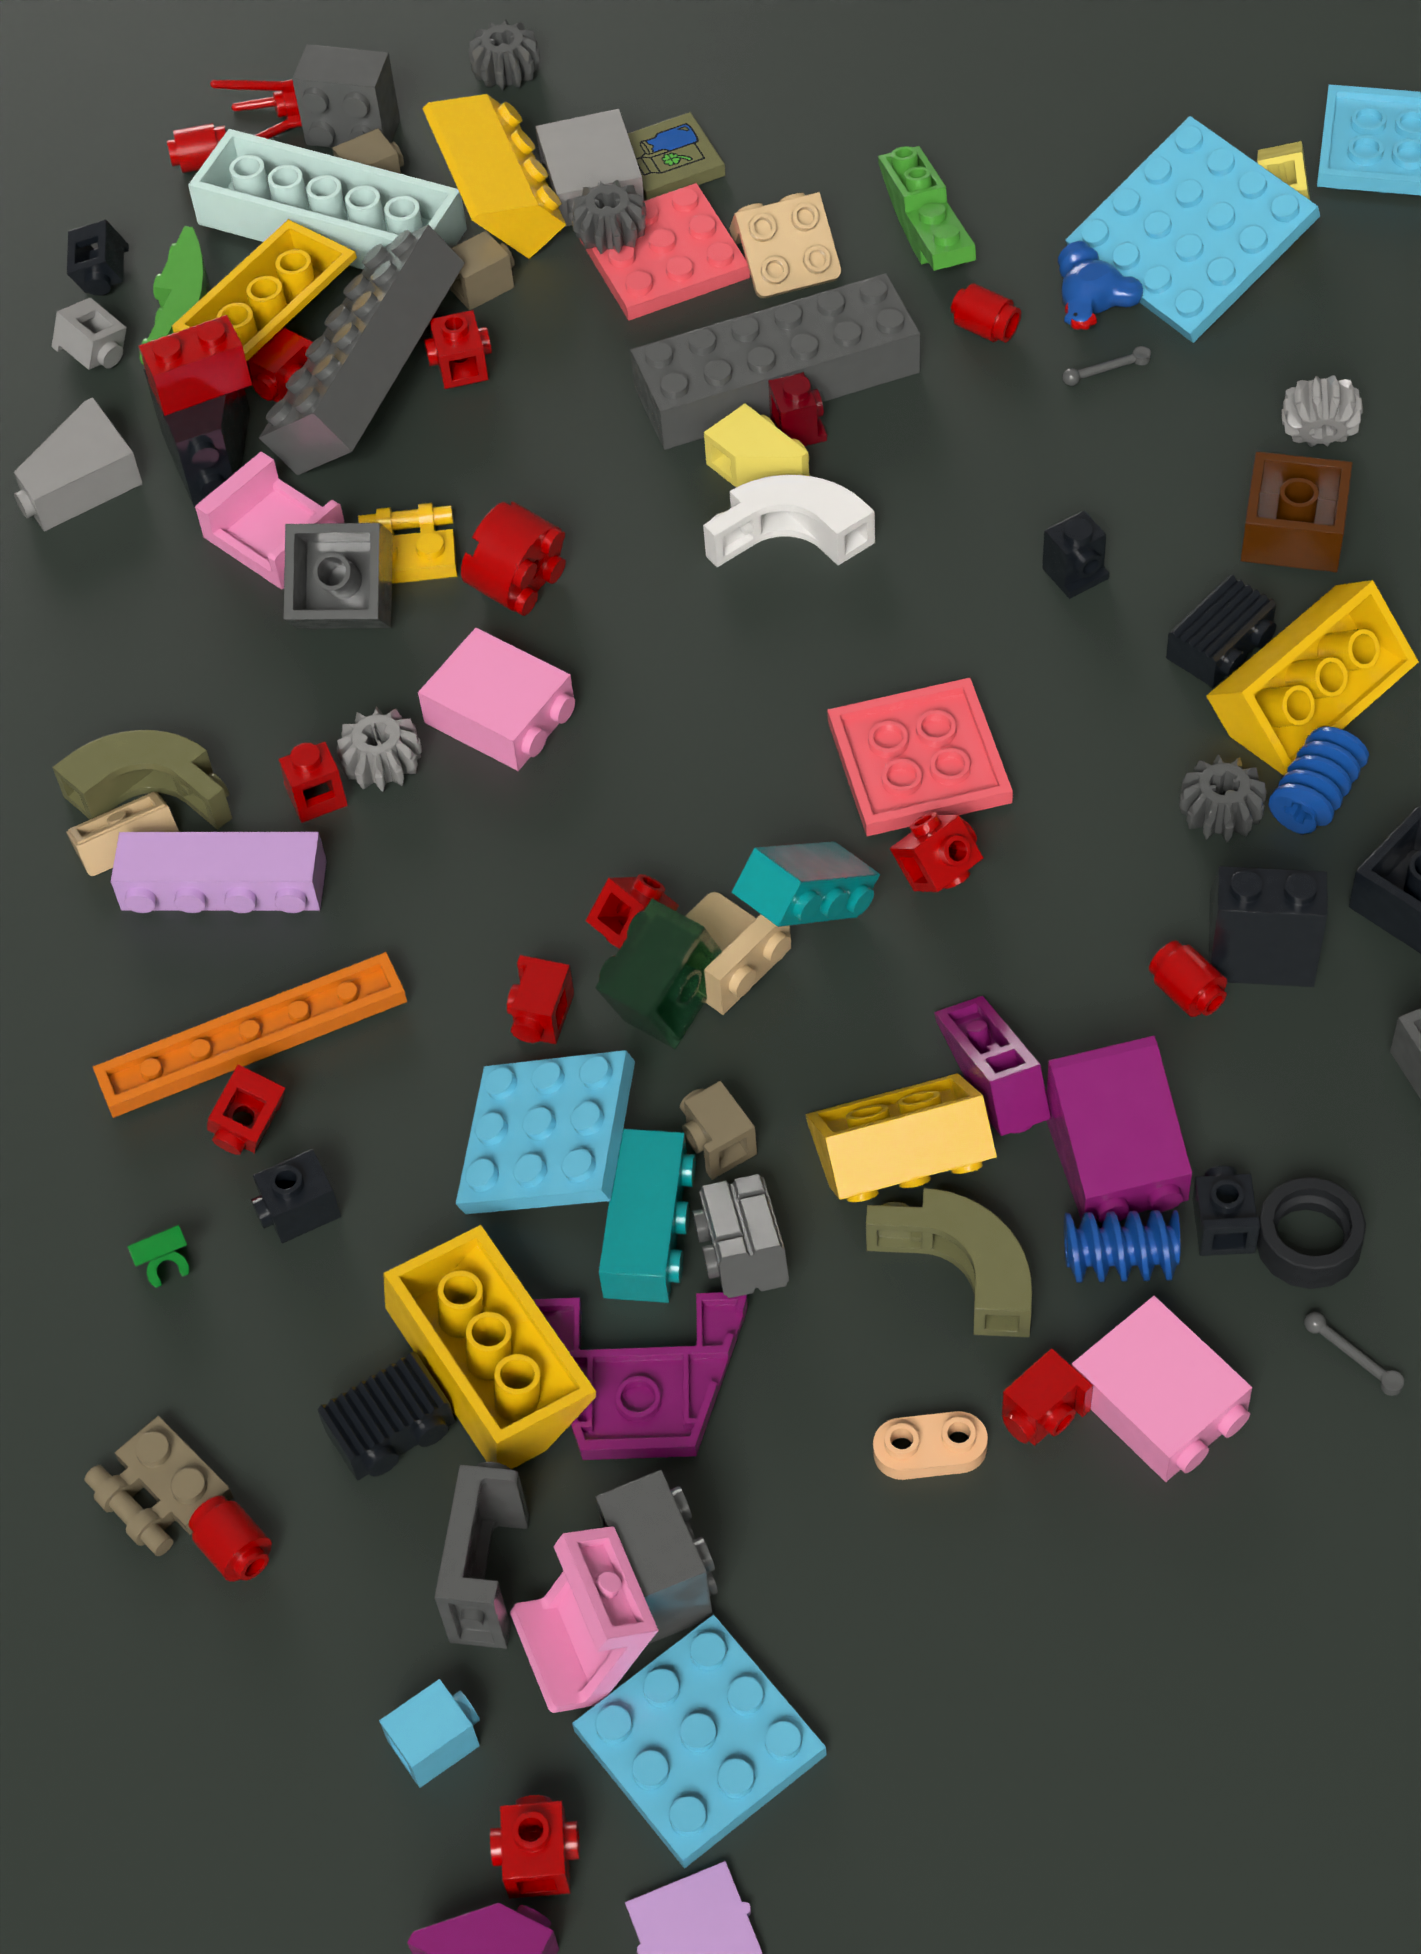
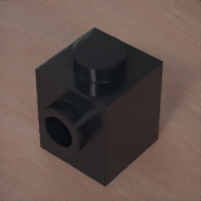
[251,1149,341,1244]

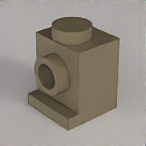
[680,1081,757,1180]

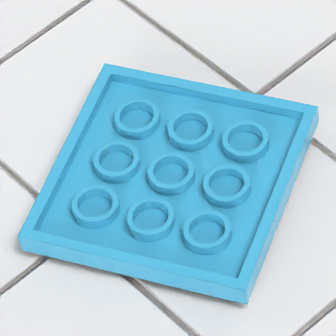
[1065,116,1320,343]

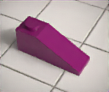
[934,996,1051,1136]

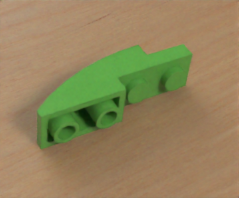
[878,146,976,271]
[140,226,211,365]

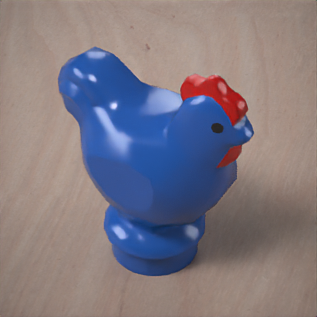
[1058,241,1143,330]

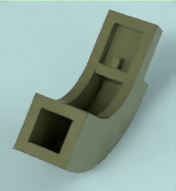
[52,730,232,830]
[866,1188,1032,1337]

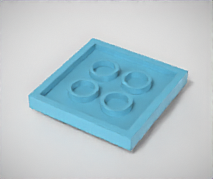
[1317,84,1421,196]
[456,1050,635,1214]
[572,1614,827,1869]

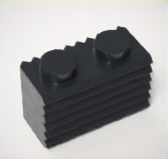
[1166,575,1276,688]
[318,1352,455,1481]

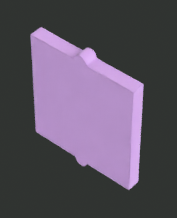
[625,1861,763,1954]

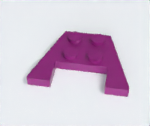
[533,1292,748,1460]

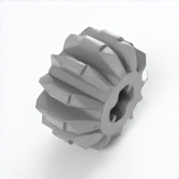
[1281,375,1363,447]
[337,706,422,792]

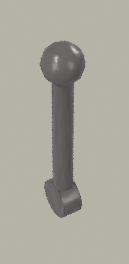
[1062,346,1151,386]
[1304,1312,1404,1396]

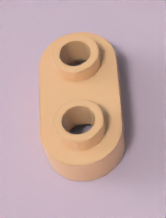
[873,1411,988,1480]

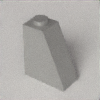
[14,397,143,532]

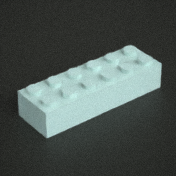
[188,129,467,269]

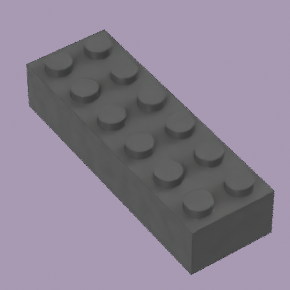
[259,224,465,475]
[630,273,920,450]

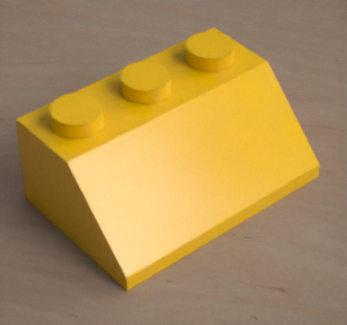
[805,1073,997,1202]

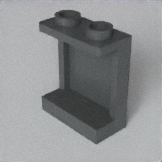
[434,1462,530,1649]

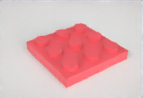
[580,183,750,321]
[827,677,1013,837]

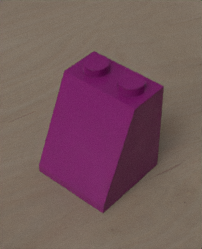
[1046,1036,1192,1223]

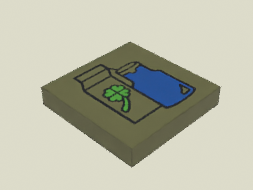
[628,112,726,201]

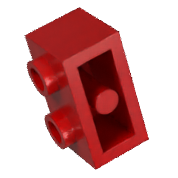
[138,315,252,416]

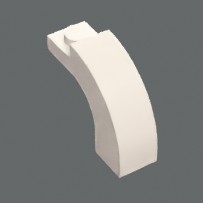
[703,475,875,567]

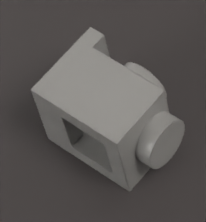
[51,298,127,370]

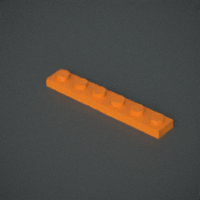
[93,952,407,1118]

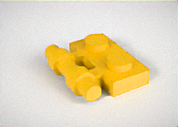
[358,503,458,584]

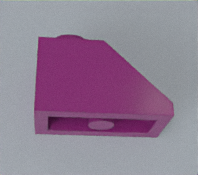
[407,1903,559,1954]

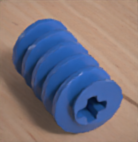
[1268,726,1369,835]
[1064,1210,1180,1283]

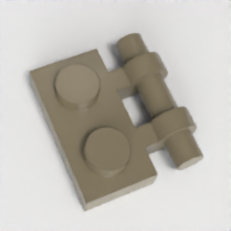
[84,1416,234,1556]

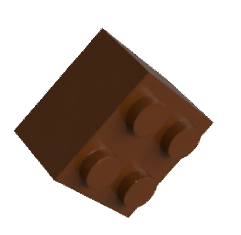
[1241,451,1352,572]

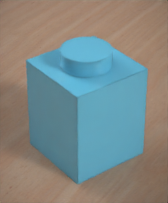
[379,1679,480,1788]

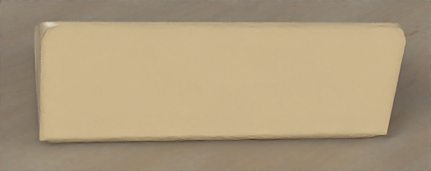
[66,791,179,876]

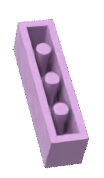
[111,832,327,913]

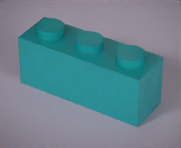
[732,841,880,927]
[599,1129,696,1303]

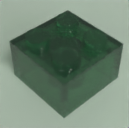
[595,899,723,1049]

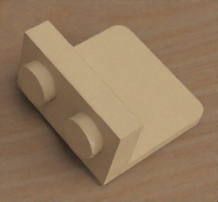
[729,192,841,298]
[649,892,791,1015]

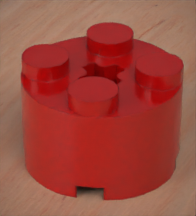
[461,501,566,616]

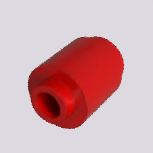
[167,123,226,173]
[951,283,1021,343]
[1149,940,1227,1017]
[189,1495,272,1582]

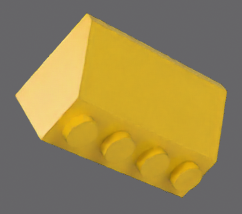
[422,94,566,259]
[172,219,357,362]
[1206,580,1419,775]
[383,1225,596,1469]

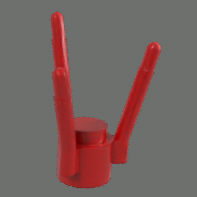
[210,79,302,139]

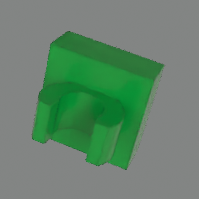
[127,1225,189,1288]

